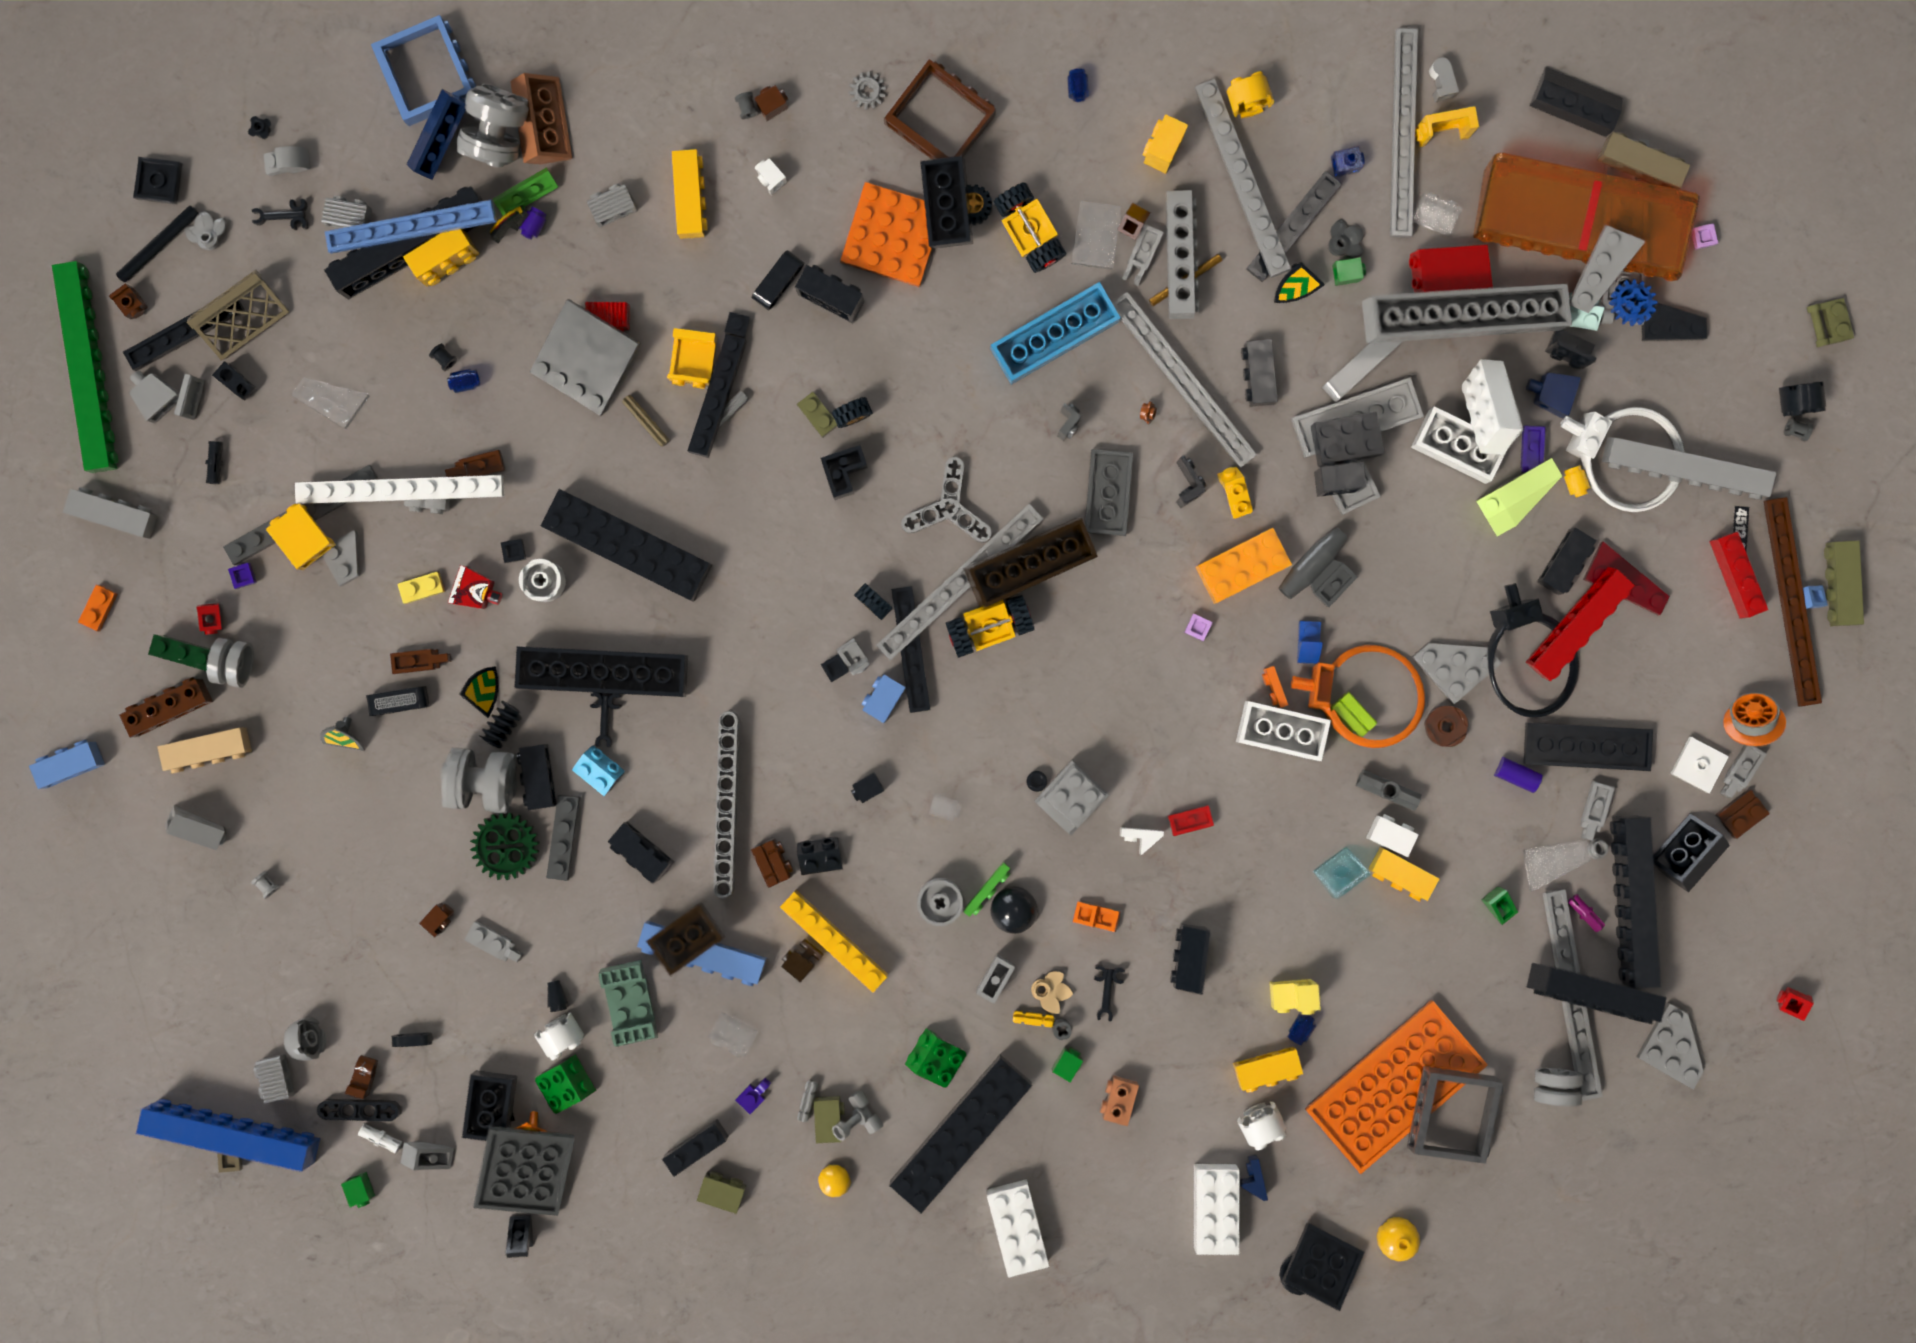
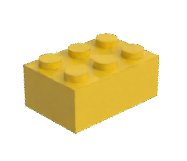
[403,229,480,286]

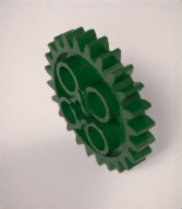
[470,812,540,880]

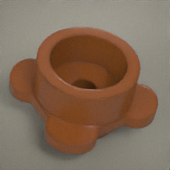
[1140,401,1157,424]

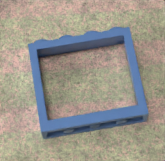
[371,15,476,126]

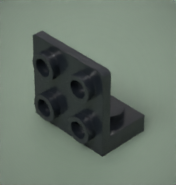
[1545,330,1597,369]
[1176,455,1207,509]

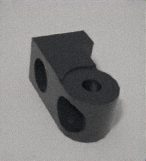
[212,361,256,401]

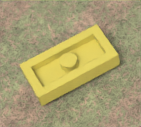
[397,572,445,604]

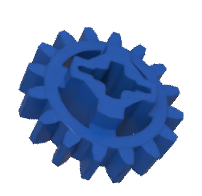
[1609,279,1657,326]

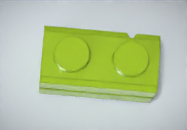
[1330,692,1377,737]

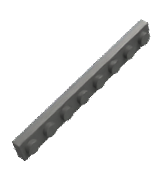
[223,465,379,565]

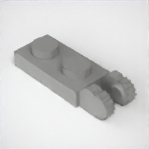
[1122,224,1164,286]

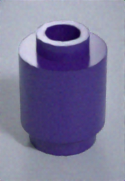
[519,207,546,240]

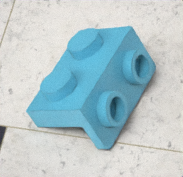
[572,746,625,796]

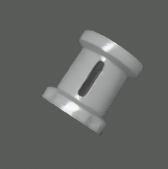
[251,871,280,899]

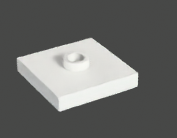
[1670,737,1729,794]

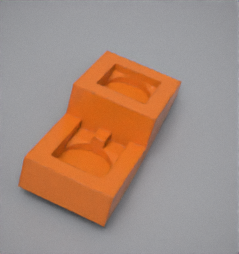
[1073,901,1121,932]

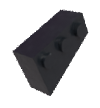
[608,821,675,884]

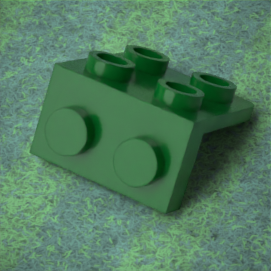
[905,1028,966,1088]
[535,1054,597,1114]

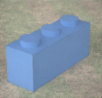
[29,740,105,789]

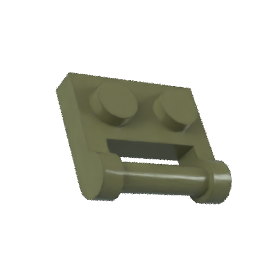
[1806,298,1854,348]

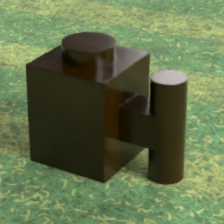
[781,939,824,983]

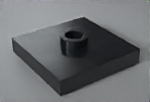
[133,157,182,205]

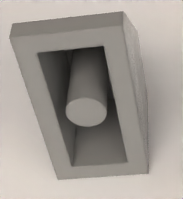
[401,1142,454,1170]

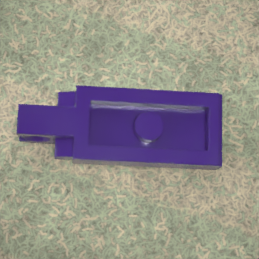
[1520,425,1545,473]

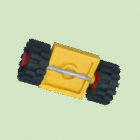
[993,182,1066,273]
[945,595,1035,658]

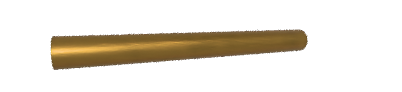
[1149,254,1222,306]

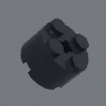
[1779,381,1826,417]

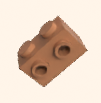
[1100,1075,1139,1126]

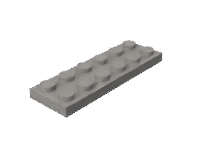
[1291,378,1424,458]

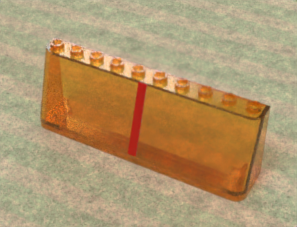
[1473,153,1700,281]

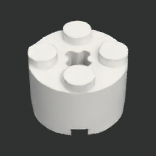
[519,559,566,602]
[534,1012,584,1060]
[1237,1102,1287,1150]

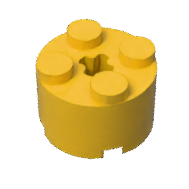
[1227,71,1274,118]

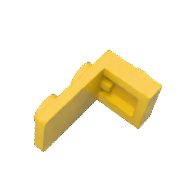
[1217,467,1253,519]

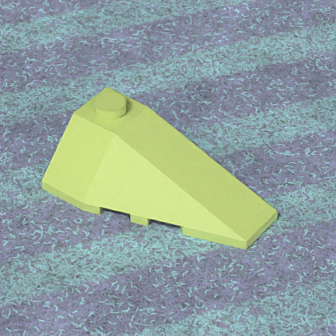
[1476,458,1562,536]

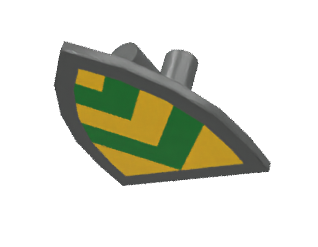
[320,717,364,751]

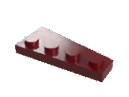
[1583,542,1670,615]

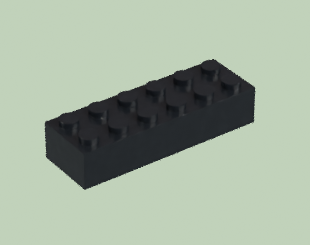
[1527,963,1667,1024]

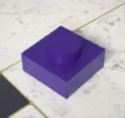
[228,563,257,589]

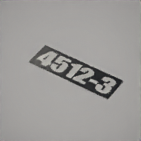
[1733,506,1749,552]

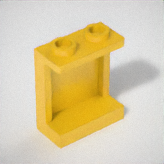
[1415,106,1479,147]
[667,328,718,389]
[266,503,336,570]

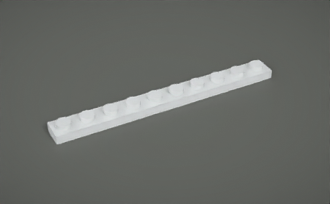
[295,475,504,504]

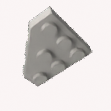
[1412,643,1502,704]
[1636,1003,1704,1090]

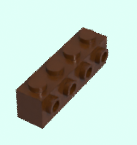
[119,677,213,738]

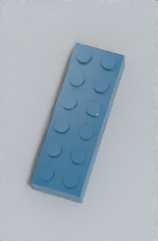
[990,282,1121,385]

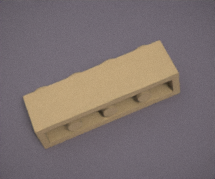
[157,727,252,774]

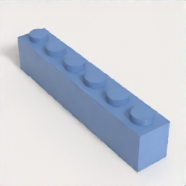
[637,921,767,986]

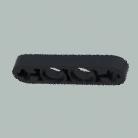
[317,1099,401,1121]

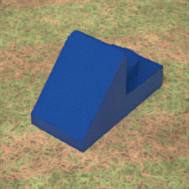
[1297,621,1323,664]

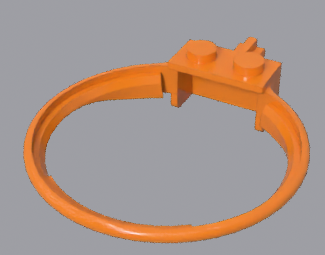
[1291,645,1425,748]

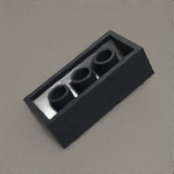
[1529,67,1623,137]

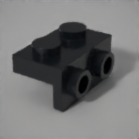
[797,837,843,875]

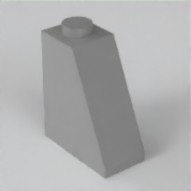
[165,805,227,850]

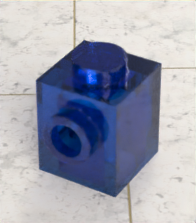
[1331,146,1365,177]

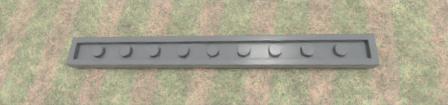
[1390,28,1418,238]
[1195,79,1291,278]
[1112,292,1257,469]
[876,504,1043,660]
[1542,889,1603,1101]

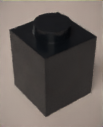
[851,772,885,803]

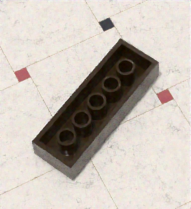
[963,518,1098,608]

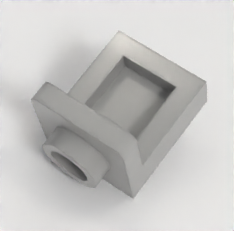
[836,638,870,675]

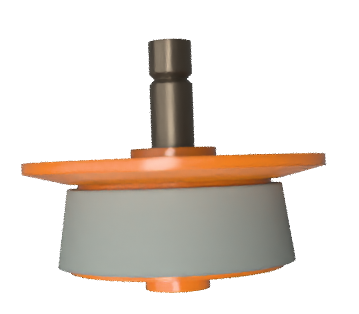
[1723,693,1786,746]

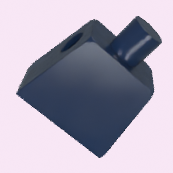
[1526,373,1581,418]

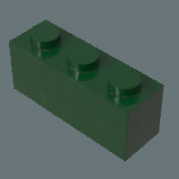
[148,634,211,671]

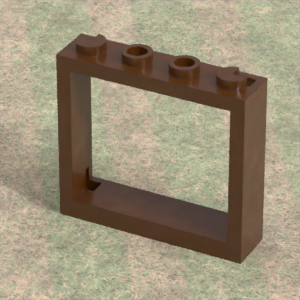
[884,59,996,160]

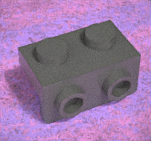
[1057,403,1081,441]

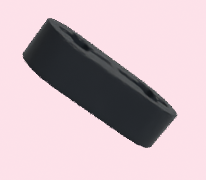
[391,1032,432,1047]

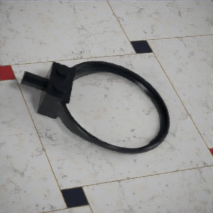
[1487,583,1579,718]

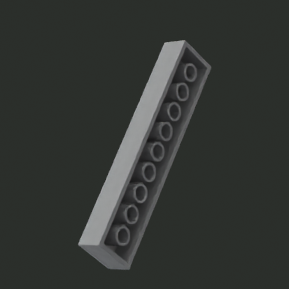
[1362,284,1572,343]

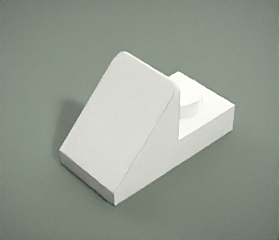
[1120,827,1164,855]

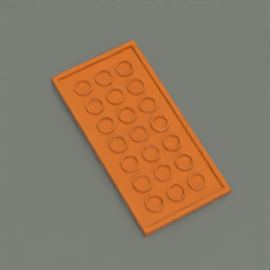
[1305,1000,1488,1174]

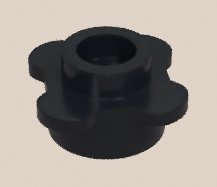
[248,116,271,139]

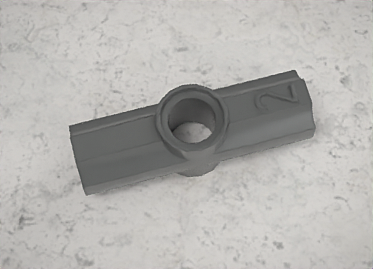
[1356,769,1422,811]

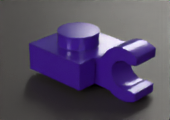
[735,1078,771,1114]

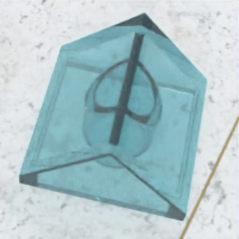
[1313,847,1371,900]

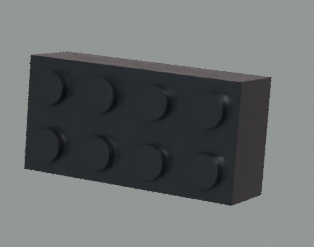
[920,156,974,249]

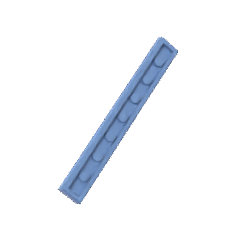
[325,200,497,254]

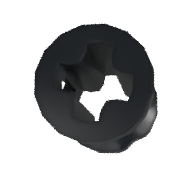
[429,343,457,371]

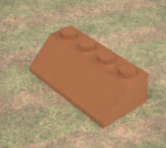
[510,73,572,164]

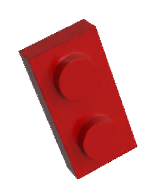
[1168,805,1214,836]

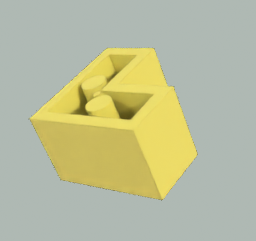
[1269,979,1320,1015]

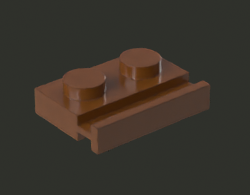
[1715,789,1770,839]

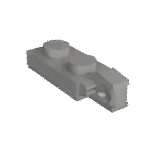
[1720,745,1767,798]
[1580,781,1615,841]
[464,921,523,962]

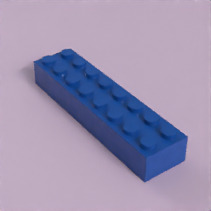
[136,1099,320,1172]

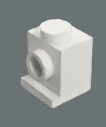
[755,158,787,196]

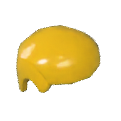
[818,1165,851,1198]

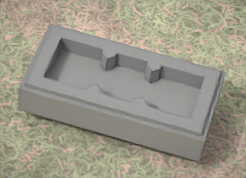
[174,374,205,420]

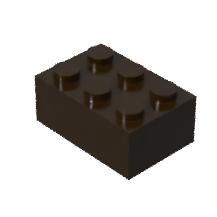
[646,902,725,976]

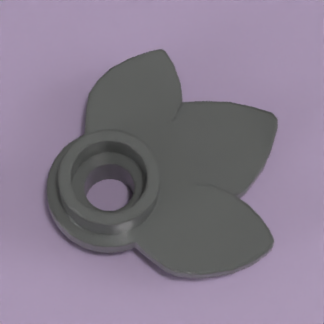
[1328,219,1364,258]

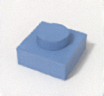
[1803,585,1828,609]

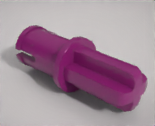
[1568,894,1605,932]

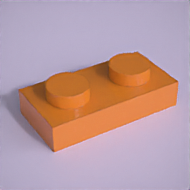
[78,585,118,631]
[1262,666,1288,708]

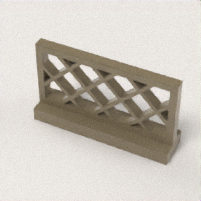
[187,270,289,361]

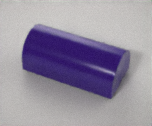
[1494,757,1543,793]

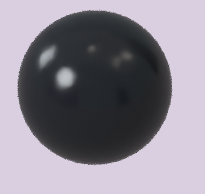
[990,887,1037,934]

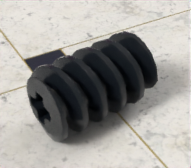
[479,701,522,748]

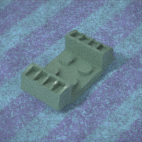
[598,960,658,1047]

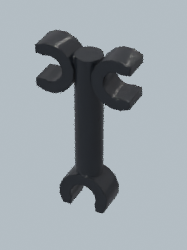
[252,199,308,230]
[590,693,621,747]
[1094,965,1125,1021]

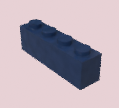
[406,89,466,180]

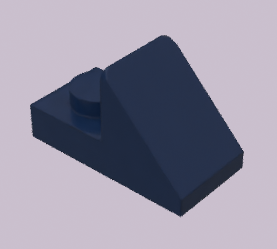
[1239,1154,1268,1201]

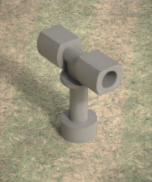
[832,1090,883,1141]

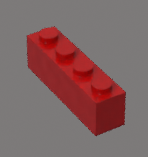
[1709,532,1769,619]

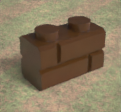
[751,839,794,888]

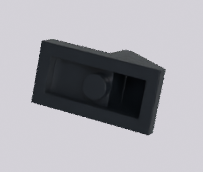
[505,1215,533,1258]

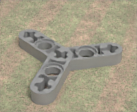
[901,457,992,543]

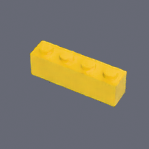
[672,149,708,239]

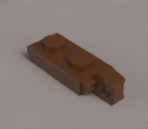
[445,450,506,477]
[390,649,451,674]

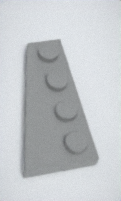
[1569,225,1645,313]

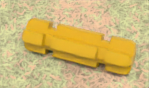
[1013,1010,1054,1028]

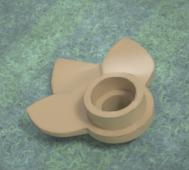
[1031,971,1073,1014]

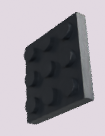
[1281,1223,1364,1311]

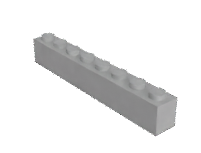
[1602,437,1776,500]

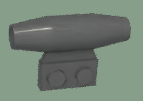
[1278,527,1357,607]

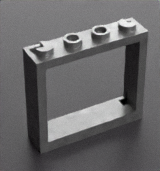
[1407,1066,1503,1164]

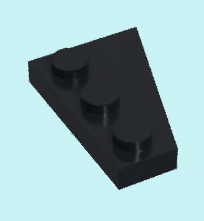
[1642,303,1707,341]

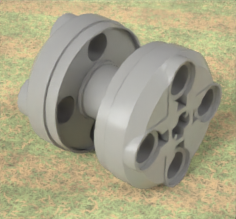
[457,84,529,168]
[441,747,517,813]

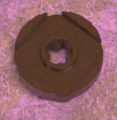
[1424,706,1468,747]

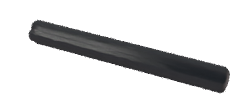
[116,205,199,283]

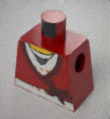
[447,565,502,609]

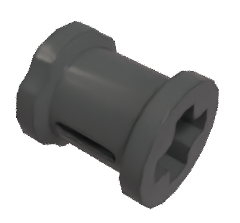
[735,92,759,119]
[1784,418,1813,442]
[1052,1019,1072,1040]

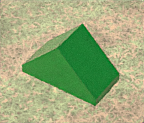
[1481,887,1518,925]

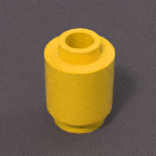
[1564,465,1591,497]

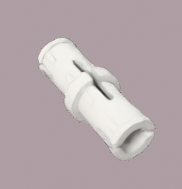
[358,1123,402,1154]

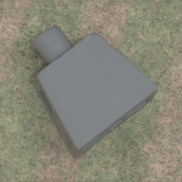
[129,371,180,423]

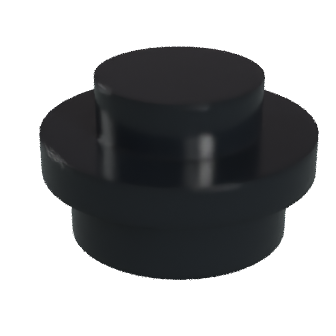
[1026,771,1047,792]

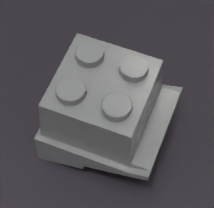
[1034,760,1109,835]

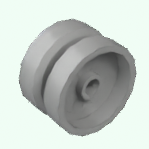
[207,638,254,688]
[917,878,963,926]
[1534,1068,1583,1106]

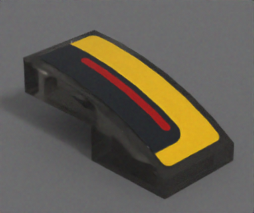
[489,205,529,244]

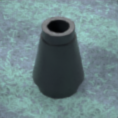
[547,980,568,1013]

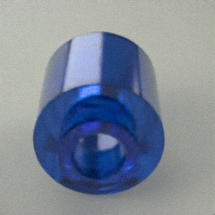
[1067,69,1089,102]
[447,369,480,393]
[1287,1014,1317,1046]

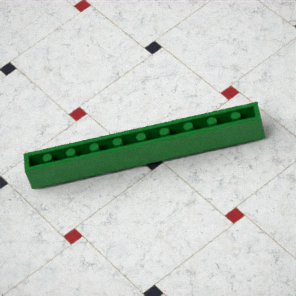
[52,261,118,473]

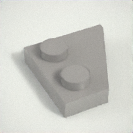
[322,530,360,587]

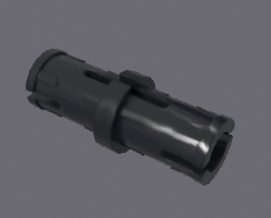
[205,441,223,484]

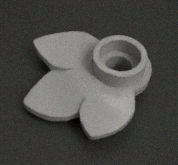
[185,211,226,250]

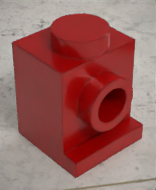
[197,603,222,635]
[1776,987,1814,1021]

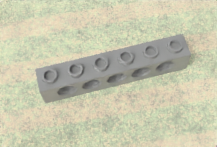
[1166,190,1199,319]

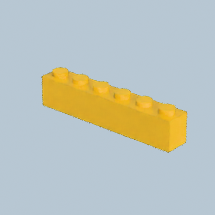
[780,890,888,992]

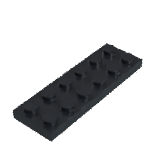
[1523,722,1653,771]

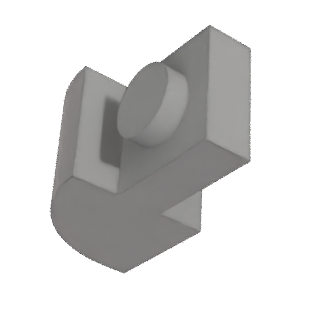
[264,146,310,176]

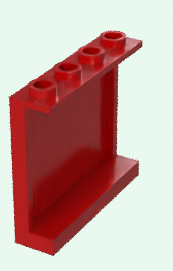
[1409,245,1493,293]

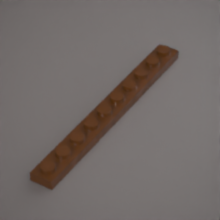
[1763,497,1822,707]

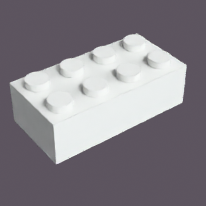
[1462,359,1523,455]
[1411,406,1507,484]
[1236,701,1331,761]
[1194,1164,1239,1255]
[986,1179,1049,1278]

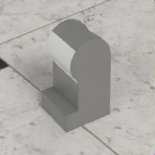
[1429,57,1459,102]

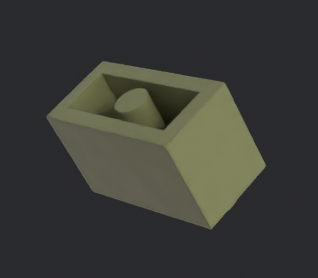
[814,1096,845,1144]
[697,1171,746,1214]

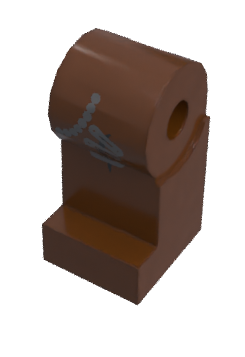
[345,1055,378,1099]

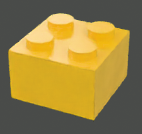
[1143,114,1188,174]

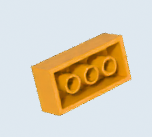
[1195,528,1292,604]

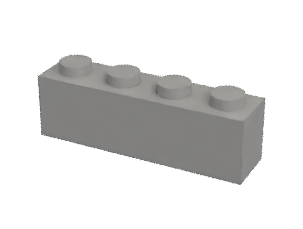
[62,487,158,539]

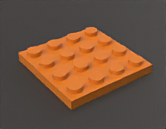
[840,182,932,287]

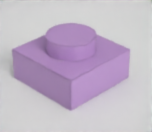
[1691,223,1718,250]
[1184,613,1213,641]

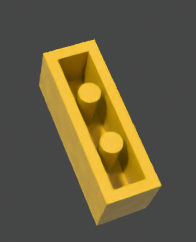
[1368,848,1439,902]
[1233,1046,1303,1092]

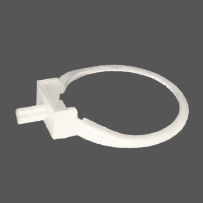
[1560,407,1684,512]

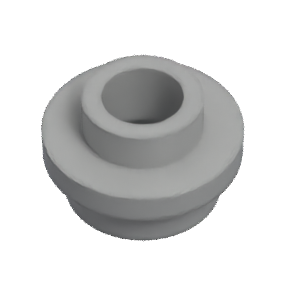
[1587,838,1608,859]

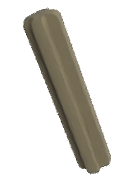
[622,395,669,447]

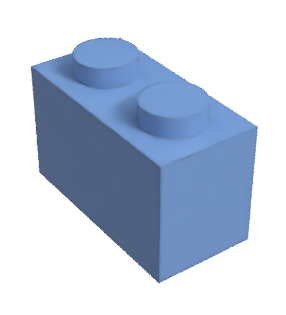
[861,675,906,723]

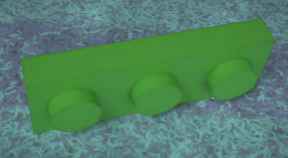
[493,167,558,216]
[963,862,1010,917]

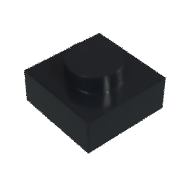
[724,312,751,338]
[501,539,526,563]
[821,654,849,683]

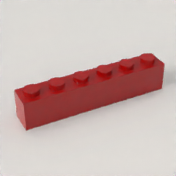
[1525,566,1635,682]

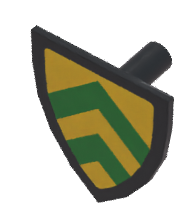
[1274,262,1325,303]
[459,666,498,718]

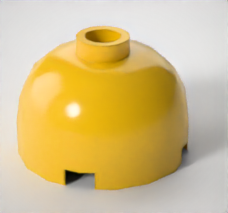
[1376,1217,1420,1262]

